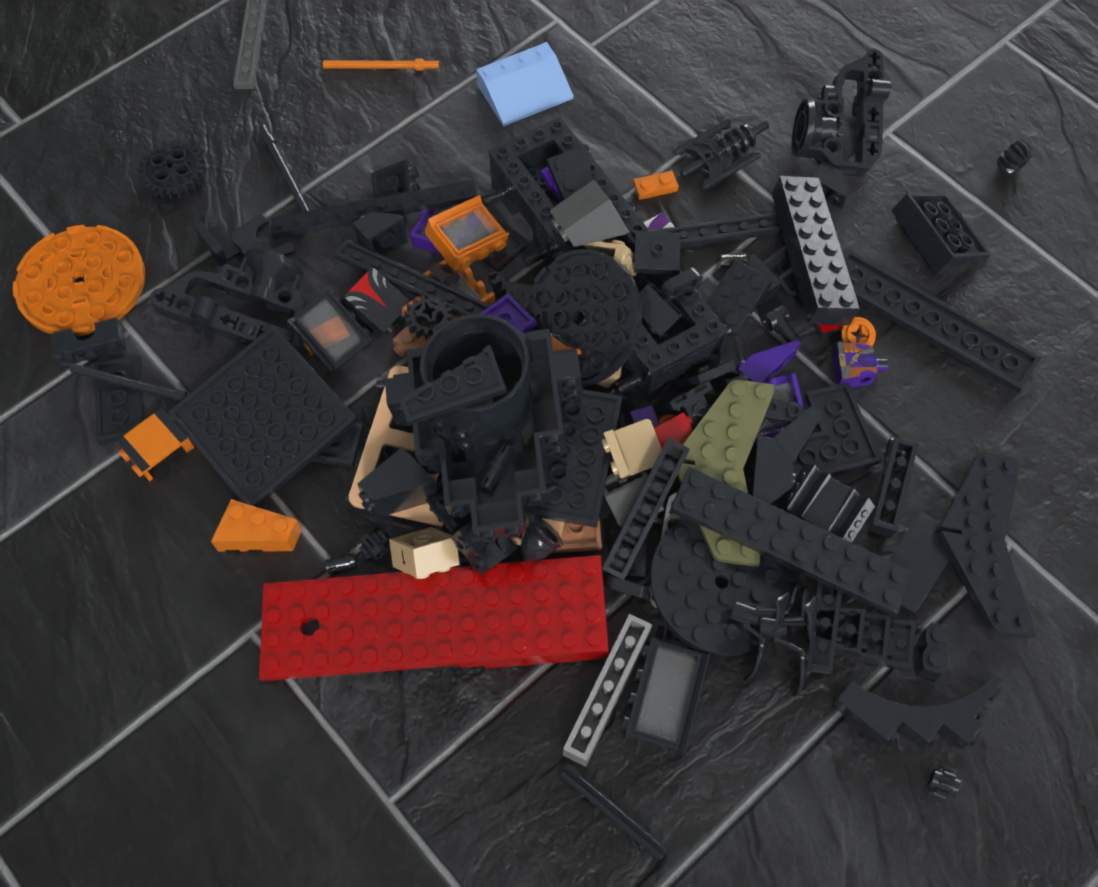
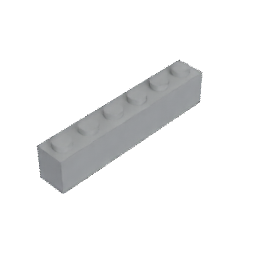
[563,614,652,767]

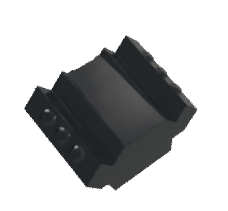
[778,464,875,543]

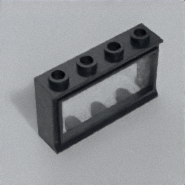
[621,637,710,756]

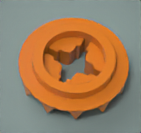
[840,317,876,346]

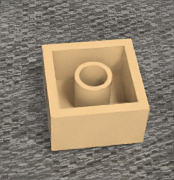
[389,527,459,579]

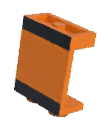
[116,408,194,482]

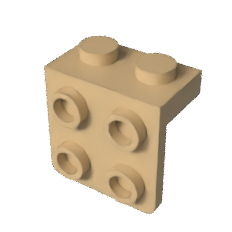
[583,240,637,277]
[602,419,662,479]

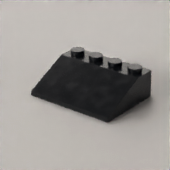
[891,193,991,274]

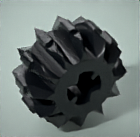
[997,140,1034,175]

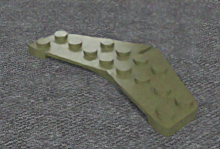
[677,380,774,567]

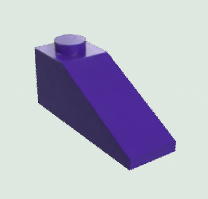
[736,340,801,382]

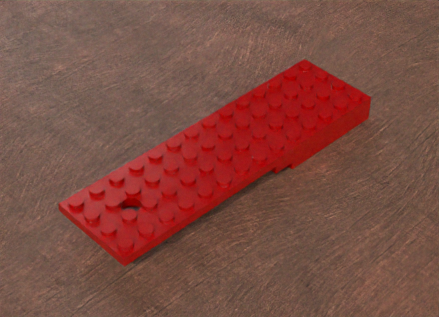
[259,555,609,681]

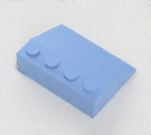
[476,42,573,127]

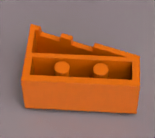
[211,499,302,552]

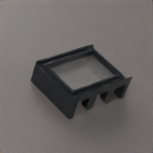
[286,289,372,377]

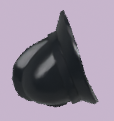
[520,513,563,563]

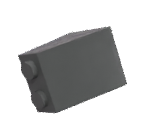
[550,180,629,247]

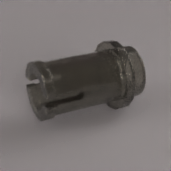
[720,252,747,267]

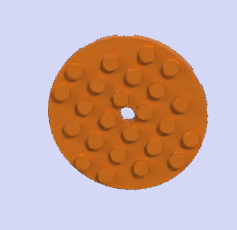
[13,225,145,336]

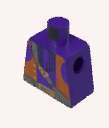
[832,342,888,388]

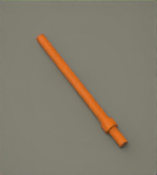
[323,59,439,71]

